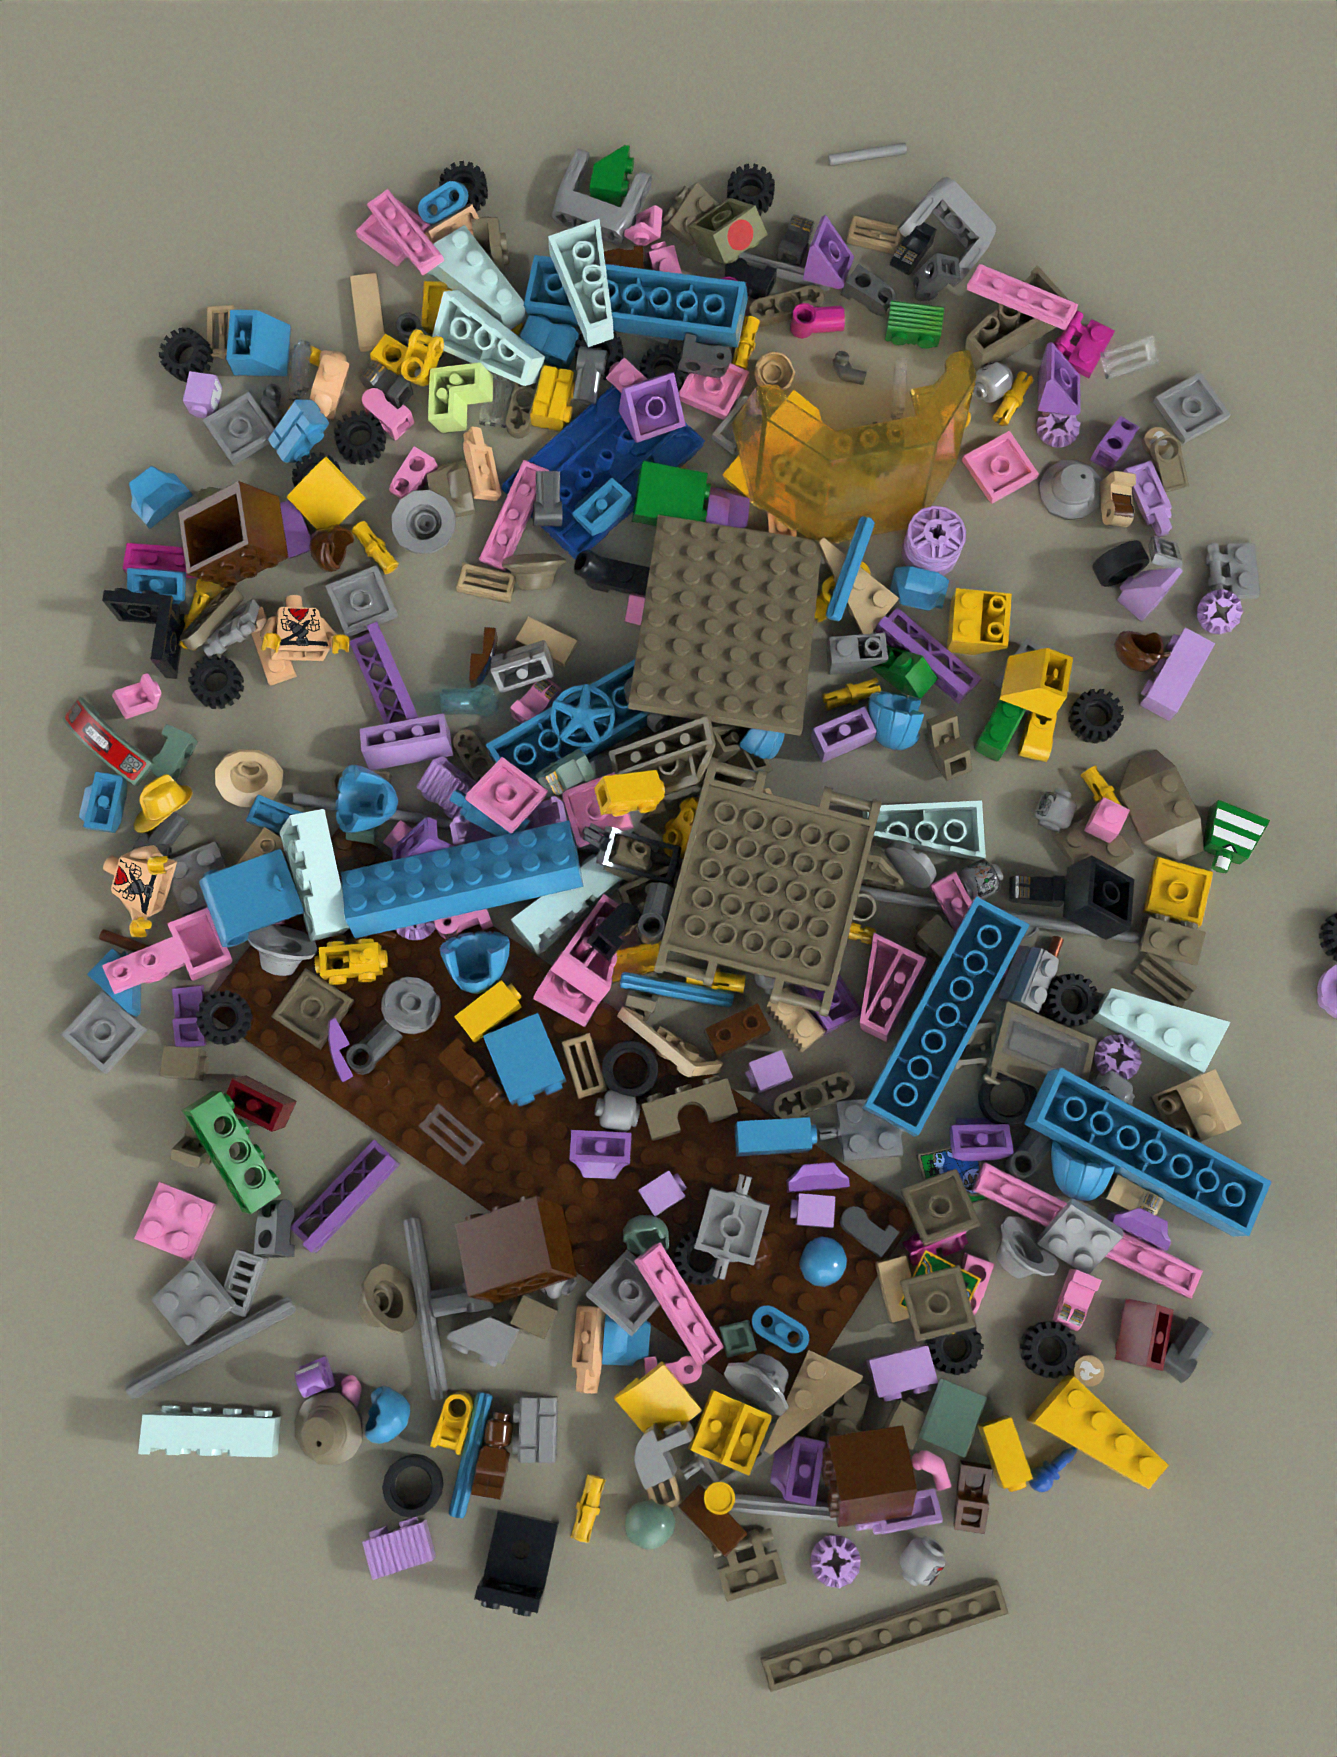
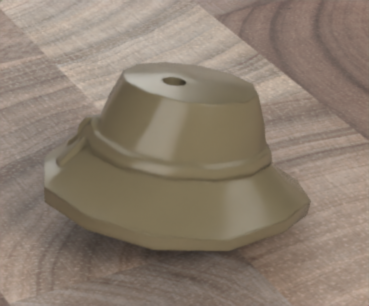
[502,553,566,590]
[358,1263,417,1334]
[295,1392,363,1465]

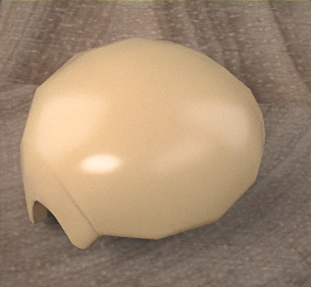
[754,351,795,394]

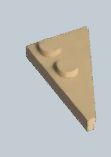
[819,537,899,635]
[617,1006,724,1077]
[764,1350,863,1455]

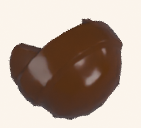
[309,524,354,572]
[1114,631,1171,672]

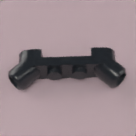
[574,549,650,596]

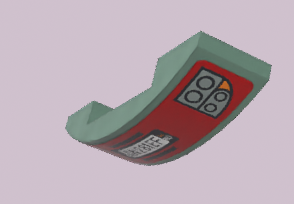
[62,696,155,786]

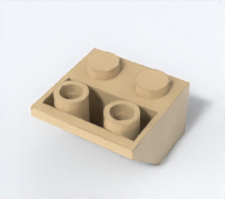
[1151,1069,1242,1142]

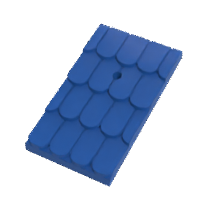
[501,385,705,560]

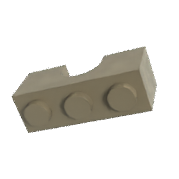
[642,1075,738,1141]

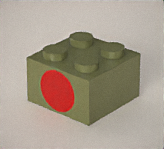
[688,198,768,264]

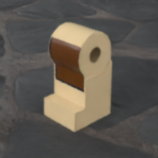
[1099,471,1136,528]

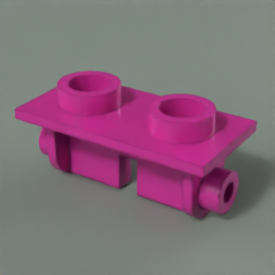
[902,1231,968,1266]

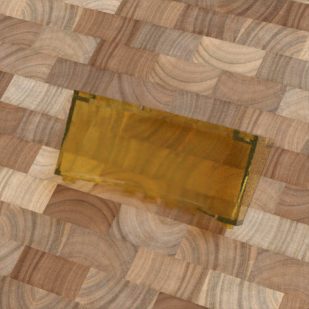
[731,350,977,544]

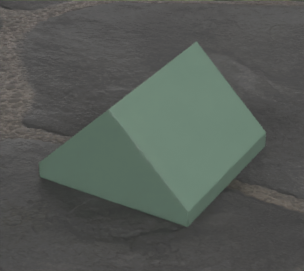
[919,1378,987,1457]

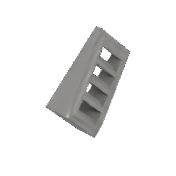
[223,1249,269,1318]

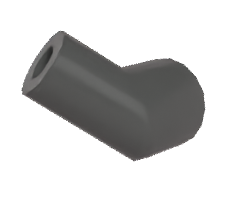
[833,351,867,385]
[261,384,284,426]

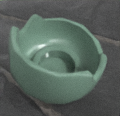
[623,1215,669,1255]
[624,1499,676,1550]

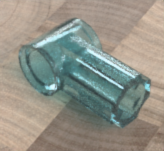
[441,685,499,717]

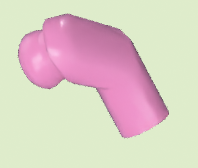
[341,1375,362,1408]
[911,1450,951,1491]

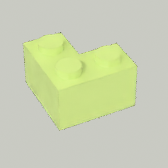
[428,362,493,433]

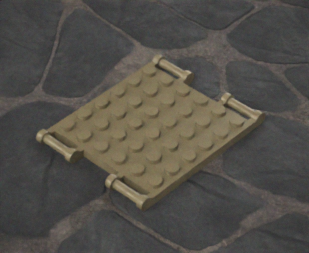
[654,757,882,1017]

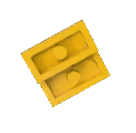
[286,457,366,530]
[614,1361,702,1434]
[688,1389,772,1476]

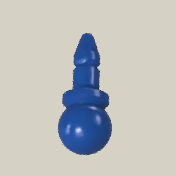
[1029,1447,1077,1492]

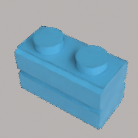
[268,400,329,463]

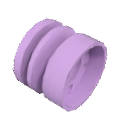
[902,506,966,576]

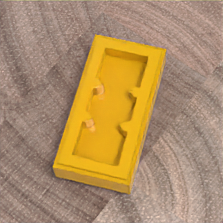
[612,941,661,983]

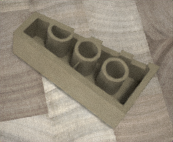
[964,265,1070,371]

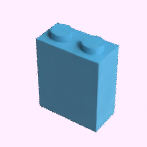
[483,1013,567,1107]
[735,1117,817,1156]

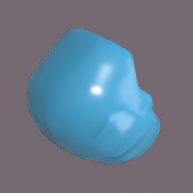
[364,1386,410,1443]

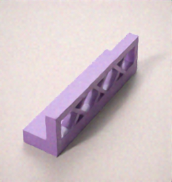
[875,607,982,704]
[350,622,419,724]
[291,1139,400,1253]

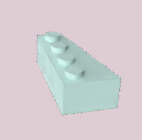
[548,219,614,347]
[428,225,527,330]
[432,290,545,386]
[862,800,986,861]
[279,809,349,942]
[511,854,625,956]
[1092,988,1231,1077]
[138,1405,281,1457]

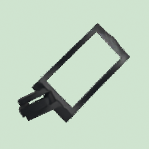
[582,823,682,884]

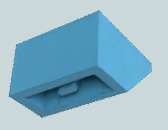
[226,310,291,376]

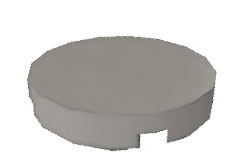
[884,840,936,888]
[381,977,441,1034]

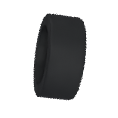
[1092,540,1150,587]
[602,1041,658,1098]
[978,1072,1037,1127]
[382,1454,444,1518]

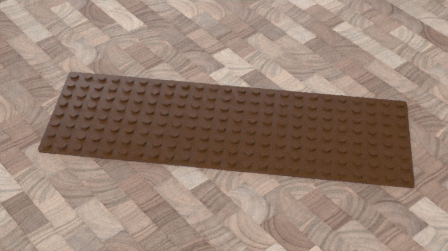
[213,827,913,1400]

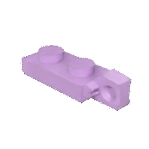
[1124,460,1172,537]
[855,1488,943,1535]

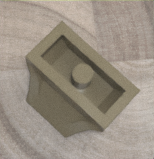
[426,460,476,517]

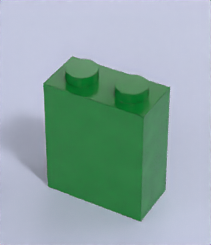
[631,461,711,526]

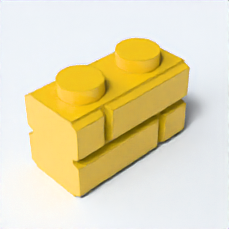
[530,365,575,432]

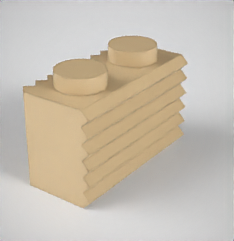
[765,986,826,1052]

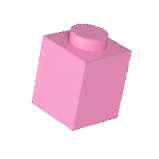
[1084,797,1130,843]

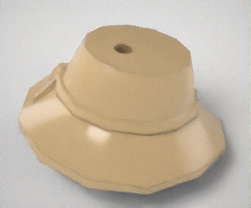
[215,749,283,807]

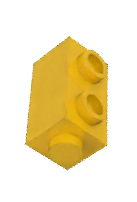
[594,770,665,817]
[454,980,522,1043]
[977,1415,1033,1492]

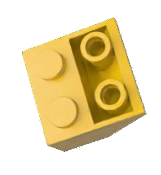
[947,588,1012,655]
[999,648,1073,719]

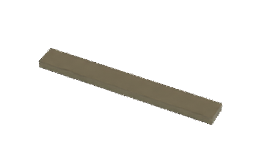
[760,1580,1009,1692]

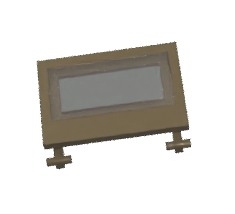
[982,1001,1097,1089]

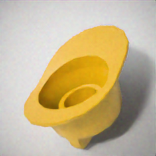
[133,774,193,833]

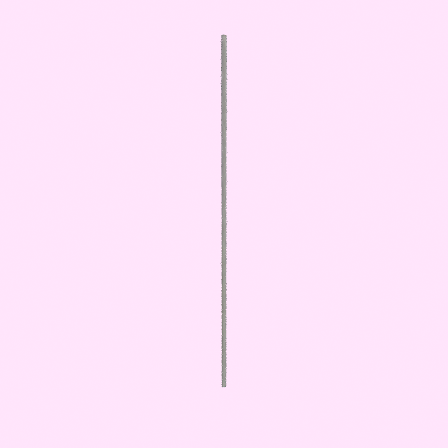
[293,793,1142,944]

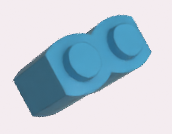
[519,315,580,370]

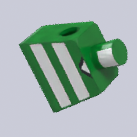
[1203,800,1270,873]

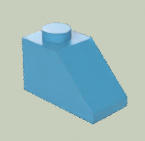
[87,949,141,1017]

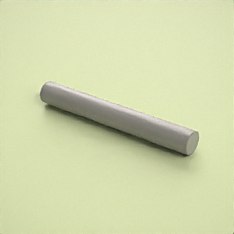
[828,143,907,166]

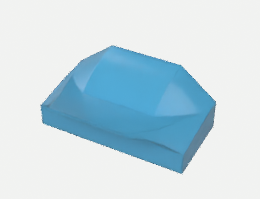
[129,466,193,529]
[572,478,632,536]
[890,566,949,611]
[127,568,186,605]
[79,772,127,833]
[602,1314,651,1366]

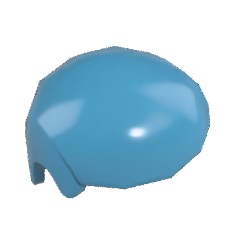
[799,1237,847,1287]

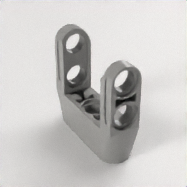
[552,149,652,244]
[897,177,996,287]

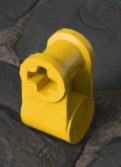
[401,329,444,387]
[1018,712,1057,762]
[431,1391,474,1455]

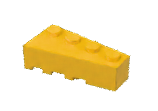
[1027,1375,1169,1489]

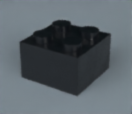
[1063,855,1134,940]

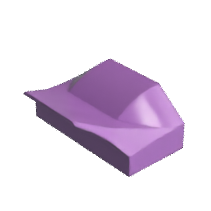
[706,487,750,528]
[949,1118,1014,1161]
[570,1130,631,1179]
[786,1162,850,1193]
[1107,1207,1171,1251]
[770,1436,826,1506]

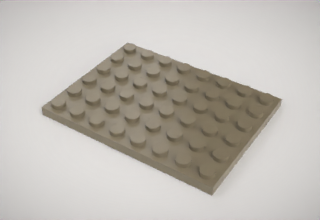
[628,515,822,736]

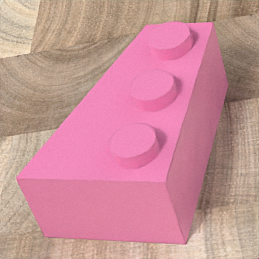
[551,894,622,1003]
[860,933,927,1043]

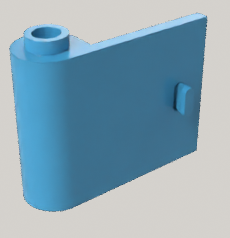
[199,849,305,947]

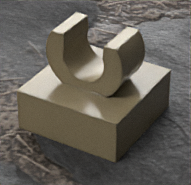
[625,990,659,1021]

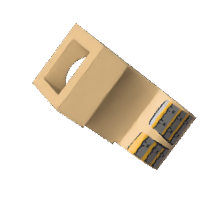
[1100,1173,1164,1215]

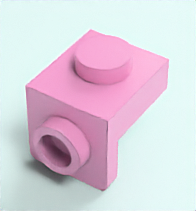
[624,205,662,247]
[645,241,682,274]
[606,358,648,394]
[112,673,161,719]

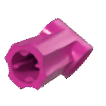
[790,303,845,339]

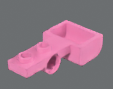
[102,907,232,995]

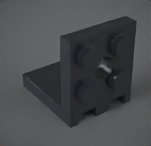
[102,588,185,679]
[474,1510,559,1616]

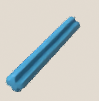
[826,516,875,621]
[619,972,734,1008]
[449,1392,493,1518]

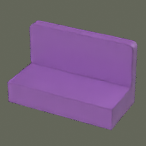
[392,816,454,860]

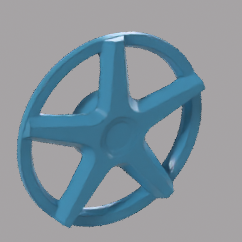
[550,684,615,747]

